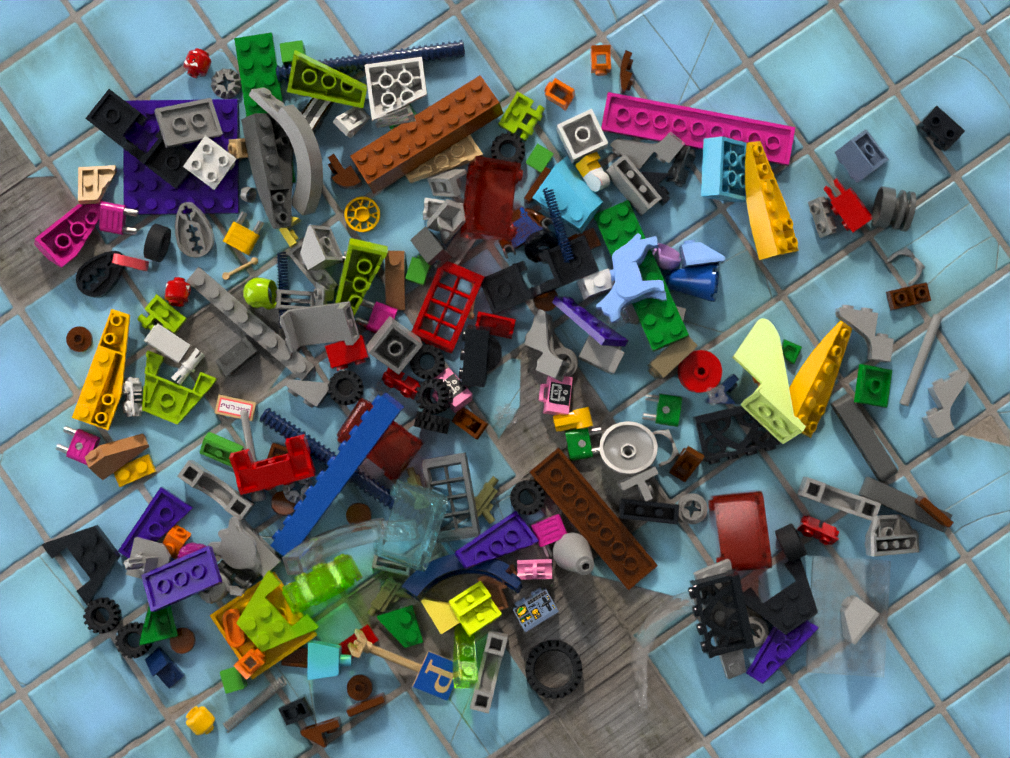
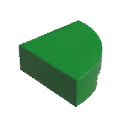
[782,339,802,365]

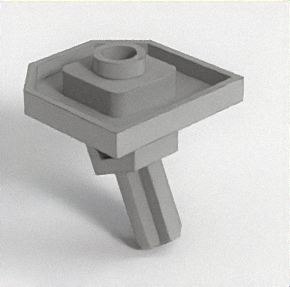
[123,537,171,579]

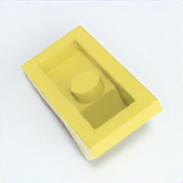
[279,217,301,248]

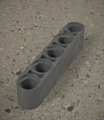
[831,393,898,483]
[858,477,953,533]

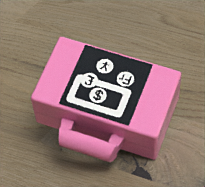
[432,368,473,413]
[539,376,573,415]

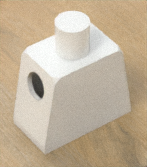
[577,268,615,300]

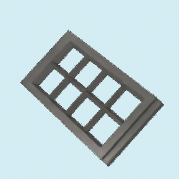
[422,452,480,543]

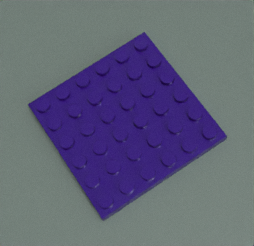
[123,99,239,215]

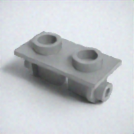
[808,196,837,238]
[314,281,334,306]

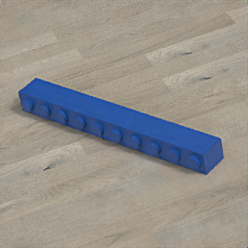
[270,393,404,560]

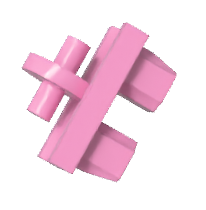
[517,559,552,580]

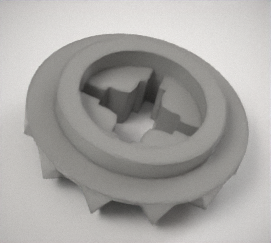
[211,68,242,99]
[555,348,578,377]
[283,478,314,504]
[678,493,708,524]
[741,616,769,647]

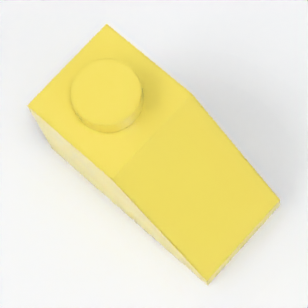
[421,597,460,634]

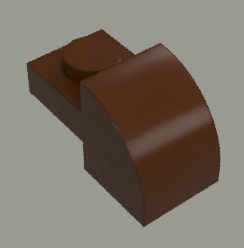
[327,154,363,190]

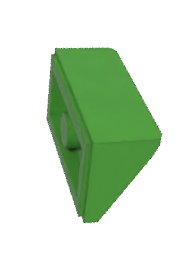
[199,432,243,467]

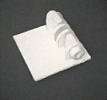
[183,135,237,190]
[122,377,143,417]

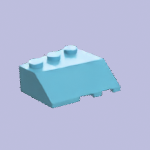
[701,136,746,202]
[532,156,603,234]

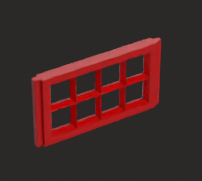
[411,260,485,354]

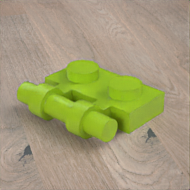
[498,91,545,141]
[137,294,187,334]

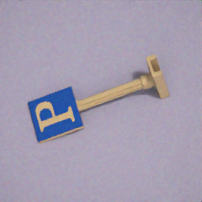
[348,628,463,701]

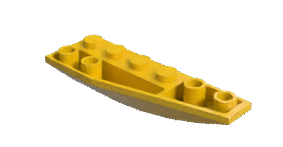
[745,141,799,260]
[72,309,130,430]
[789,321,852,438]

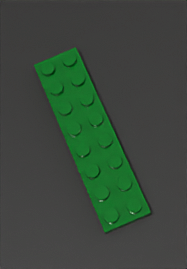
[234,32,296,183]
[594,200,689,352]

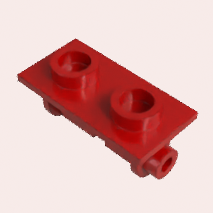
[381,367,421,400]
[796,515,839,545]

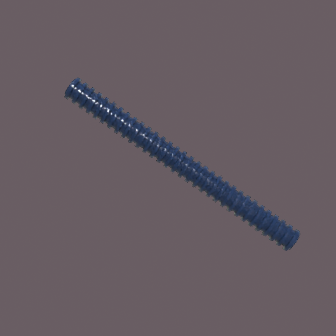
[276,40,465,82]
[260,408,425,527]

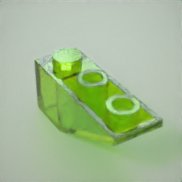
[453,625,478,688]

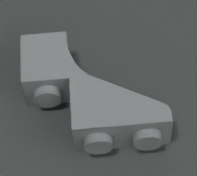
[610,132,685,169]
[835,305,894,363]
[524,309,570,382]
[285,369,353,408]
[922,369,969,438]

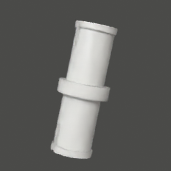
[171,348,205,385]

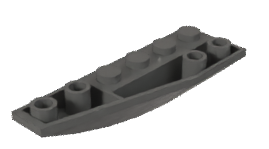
[241,113,293,229]

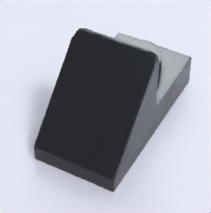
[641,172,670,206]
[278,694,314,725]

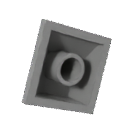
[300,225,343,271]
[840,595,879,645]

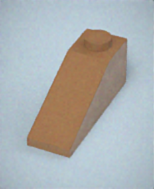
[385,251,406,310]
[85,433,150,481]

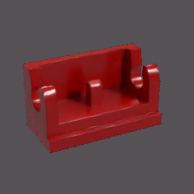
[475,311,516,339]

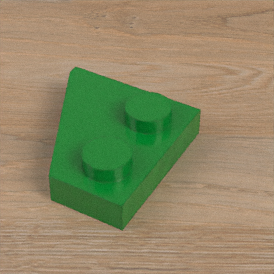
[139,605,178,646]
[377,605,424,648]

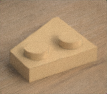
[78,165,117,204]

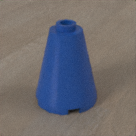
[666,263,719,302]

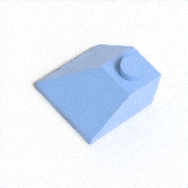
[679,240,725,268]

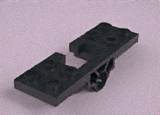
[85,89,192,190]
[481,235,599,315]

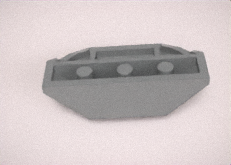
[865,514,919,556]

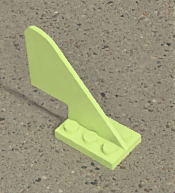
[732,318,806,444]

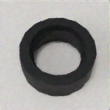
[143,223,171,262]

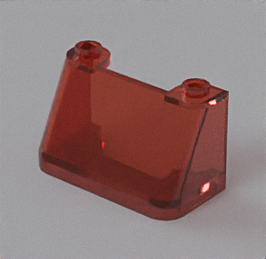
[460,156,523,241]
[336,397,425,481]
[708,490,772,571]

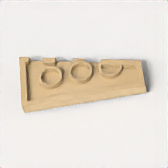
[405,135,484,183]

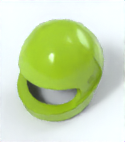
[243,277,278,310]

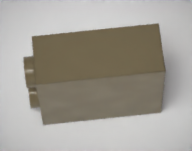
[647,337,698,379]

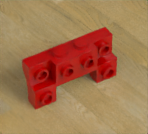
[229,434,316,495]

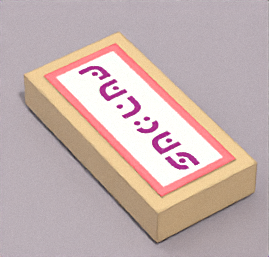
[215,395,257,421]

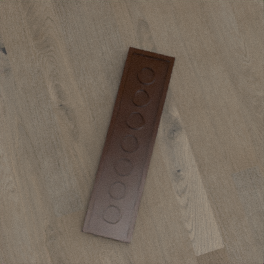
[530,447,658,590]

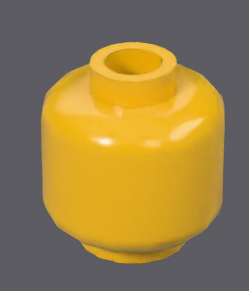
[186,706,215,735]

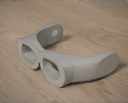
[886,247,925,286]
[652,429,680,467]

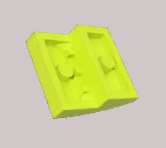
[449,581,502,637]

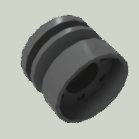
[872,186,916,232]

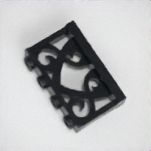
[692,406,780,465]
[688,569,755,659]

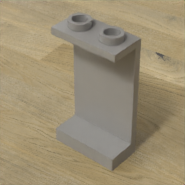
[280,301,360,353]

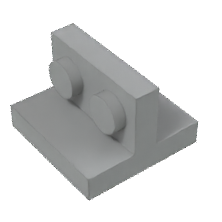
[617,466,658,501]

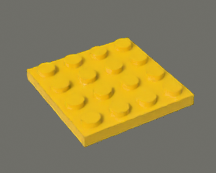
[209,571,317,680]

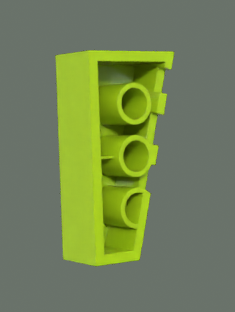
[287,50,367,108]
[335,238,388,316]

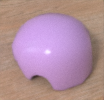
[653,243,681,270]

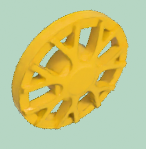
[344,196,380,232]

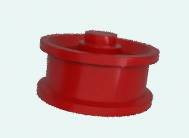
[678,350,722,393]

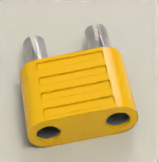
[223,211,264,256]

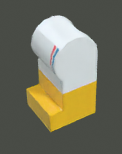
[575,152,610,192]

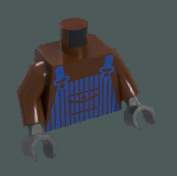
[498,202,553,259]

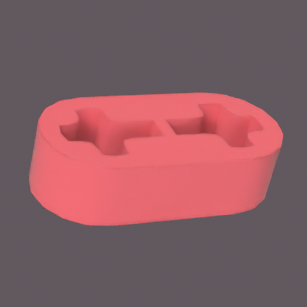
[112,254,149,271]

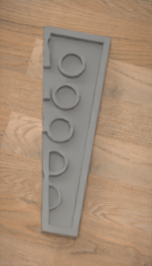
[693,559,746,679]

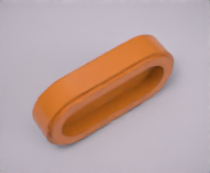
[222,608,247,648]

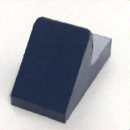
[704,374,739,404]
[145,646,185,689]

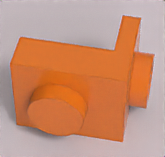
[162,525,191,560]

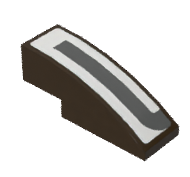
[301,98,334,135]

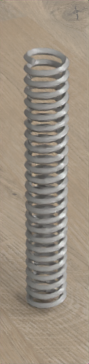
[223,676,287,733]

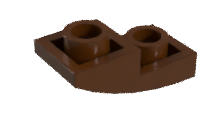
[619,50,634,95]
[886,282,931,311]

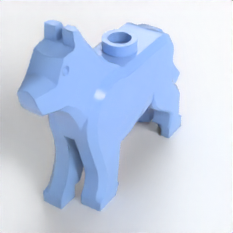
[596,233,667,323]

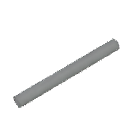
[899,314,943,406]

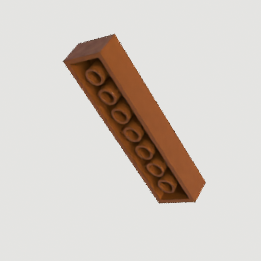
[350,75,504,194]

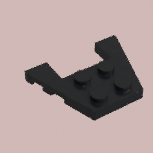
[42,525,121,605]
[743,558,818,635]

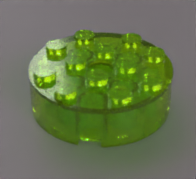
[282,553,363,614]

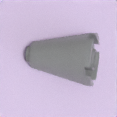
[553,532,594,575]

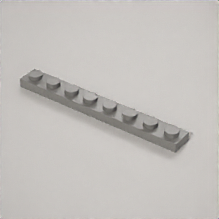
[186,267,315,381]

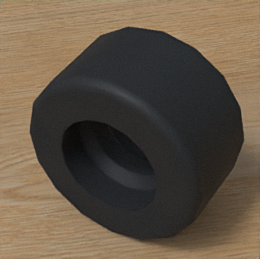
[775,523,807,562]

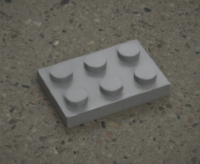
[154,98,223,148]

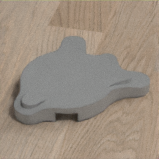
[207,516,261,570]

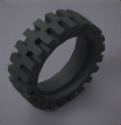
[525,640,582,699]

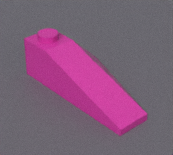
[34,199,103,268]

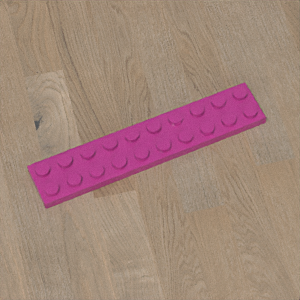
[601,92,796,166]

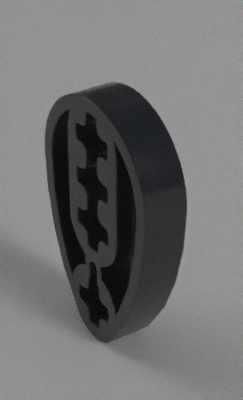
[76,251,125,298]

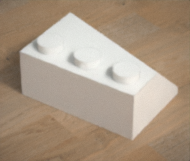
[365,57,427,122]

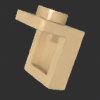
[228,138,248,158]

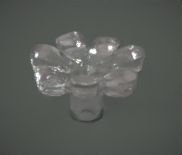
[369,382,394,402]
[493,404,518,429]

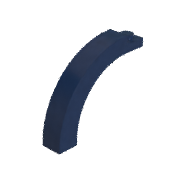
[402,554,523,602]

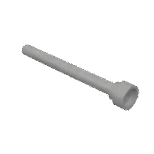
[240,410,267,502]

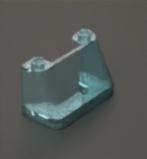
[373,479,448,572]

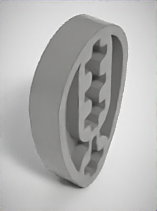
[175,202,215,258]

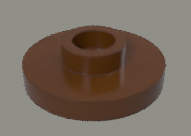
[533,290,558,312]
[66,326,93,352]
[271,491,296,516]
[346,503,372,528]
[170,628,196,654]
[347,674,373,701]

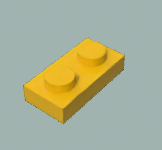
[114,454,157,487]

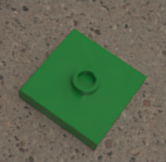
[854,364,892,408]

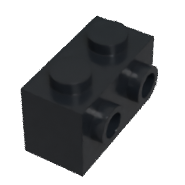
[917,106,965,151]

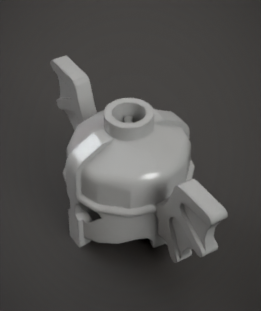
[198,568,245,604]

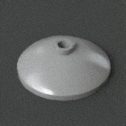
[599,421,658,475]

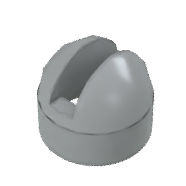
[240,187,257,203]

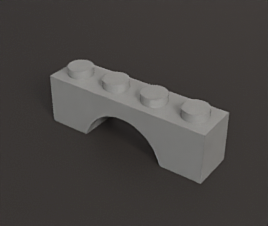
[177,460,255,521]
[797,477,881,521]
[470,629,508,714]

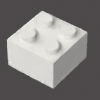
[556,109,608,163]

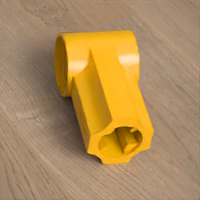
[553,407,593,432]

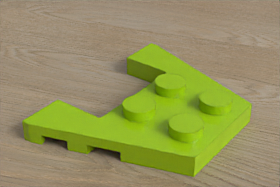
[142,350,217,425]
[236,570,319,652]

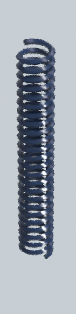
[542,188,574,263]
[276,252,289,329]

